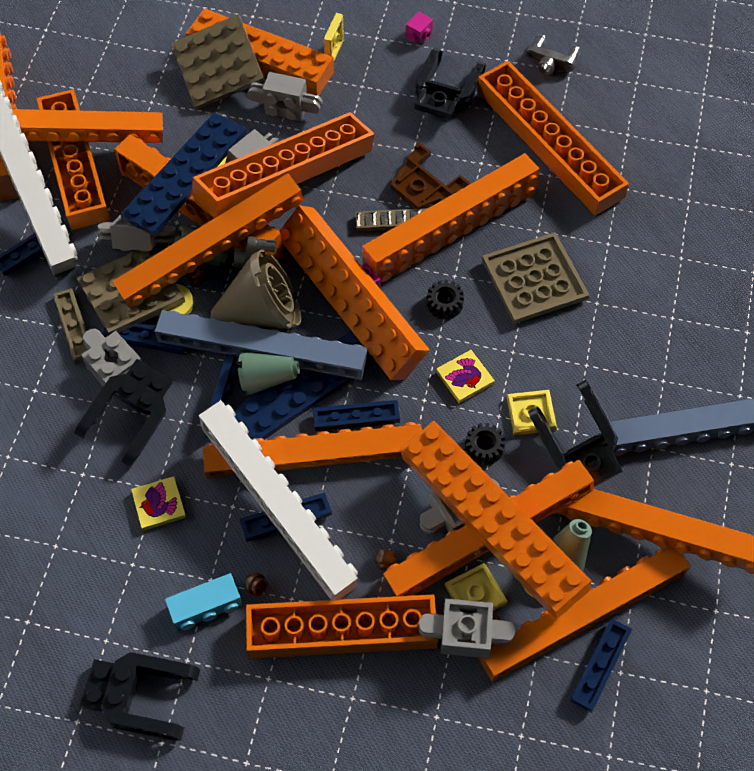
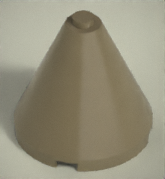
[209,250,301,329]

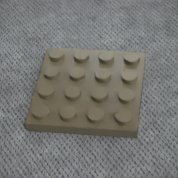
[171,14,265,110]
[482,232,589,324]
[77,249,185,335]

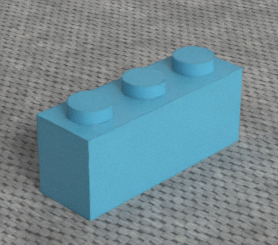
[165,573,242,631]

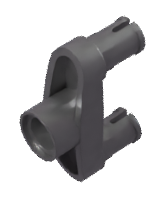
[526,34,581,75]
[234,237,276,268]

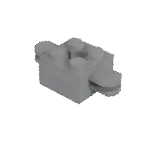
[247,72,323,121]
[225,129,279,164]
[98,215,177,252]
[81,329,142,386]
[420,478,500,534]
[419,599,515,658]

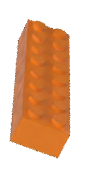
[186,8,334,96]
[36,89,110,230]
[246,595,438,659]

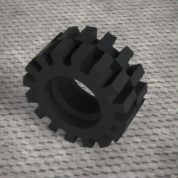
[427,280,464,319]
[465,423,505,465]

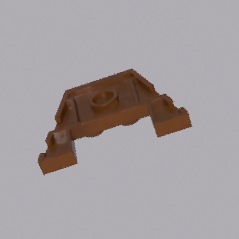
[391,142,471,209]

